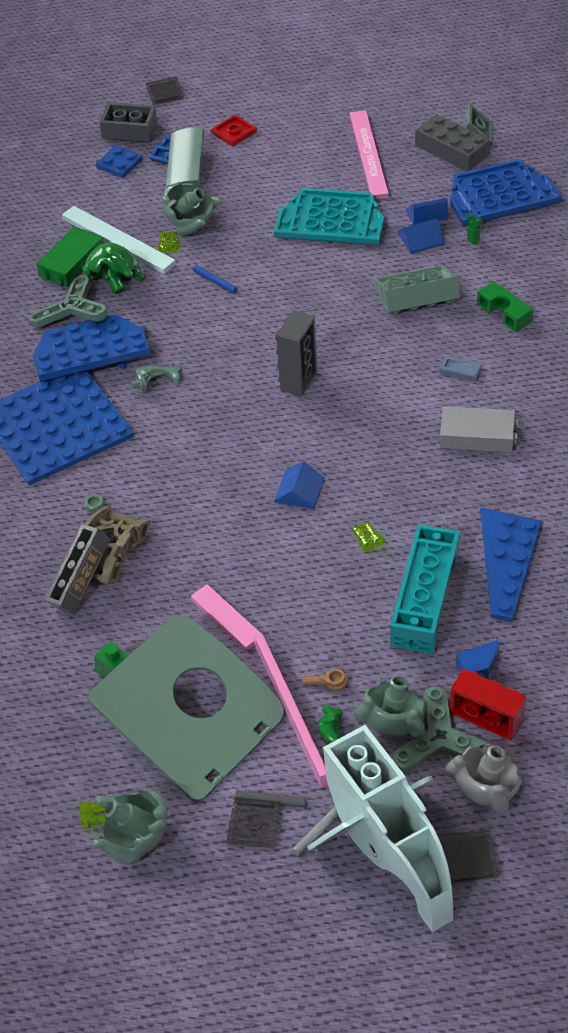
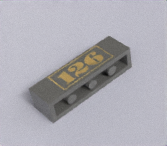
[44,524,111,615]

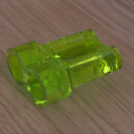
[157,231,179,253]
[351,521,385,552]
[79,801,105,829]

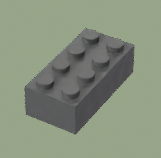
[415,114,490,171]
[275,310,318,396]

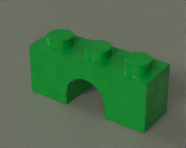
[477,281,533,333]

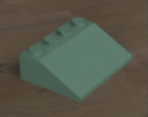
[373,265,460,314]

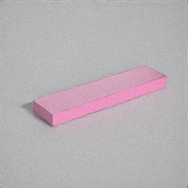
[191,585,260,651]

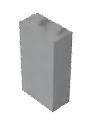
[440,406,518,452]

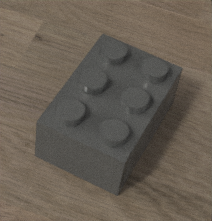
[99,102,158,142]

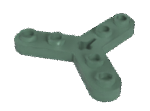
[29,275,108,328]
[392,686,493,771]

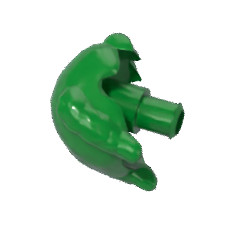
[82,243,144,294]

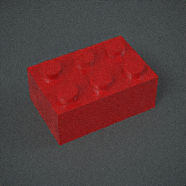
[449,668,526,741]

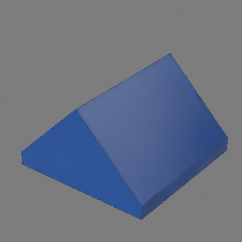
[406,198,448,225]
[397,218,444,254]
[274,461,324,509]

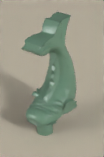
[130,363,180,392]

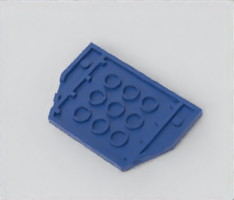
[450,159,562,226]
[33,314,151,381]

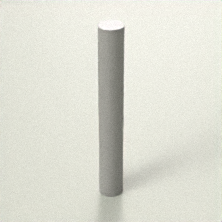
[292,806,339,856]

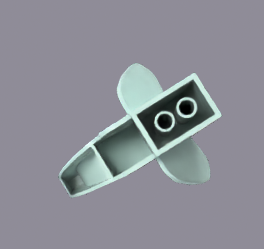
[307,725,453,933]

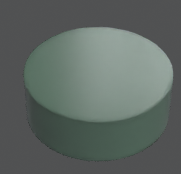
[84,494,105,513]

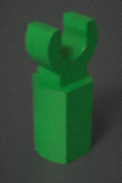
[467,213,482,244]

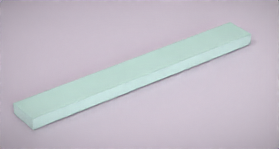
[62,206,176,274]

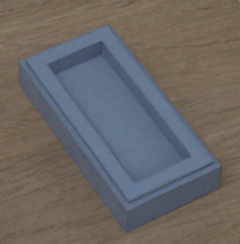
[439,356,482,381]

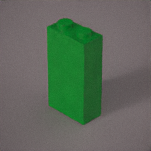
[36,226,104,288]

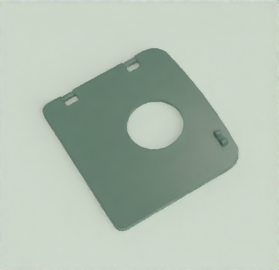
[88,615,284,801]

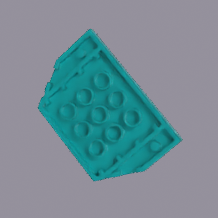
[274,188,384,245]

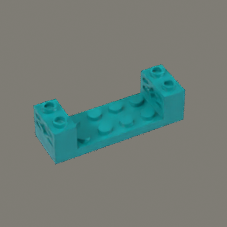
[390,524,460,654]

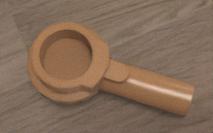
[303,669,348,691]

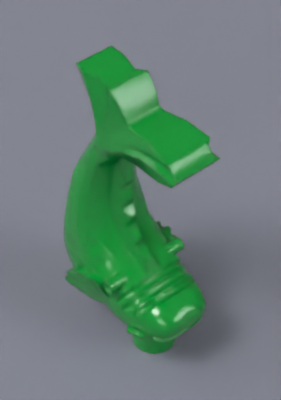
[319,704,343,744]

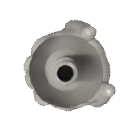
[445,743,522,814]

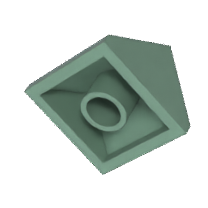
[467,103,493,144]

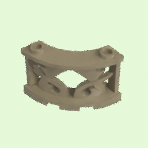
[64,506,151,584]

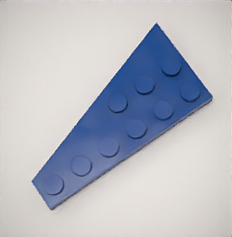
[480,508,541,622]

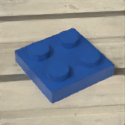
[96,145,143,178]

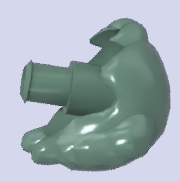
[161,183,223,236]
[354,676,427,739]
[92,788,168,864]

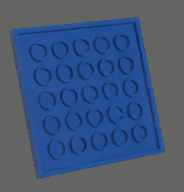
[0,370,134,486]

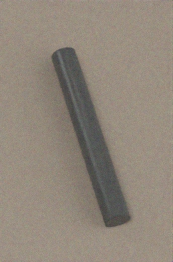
[235,790,306,808]

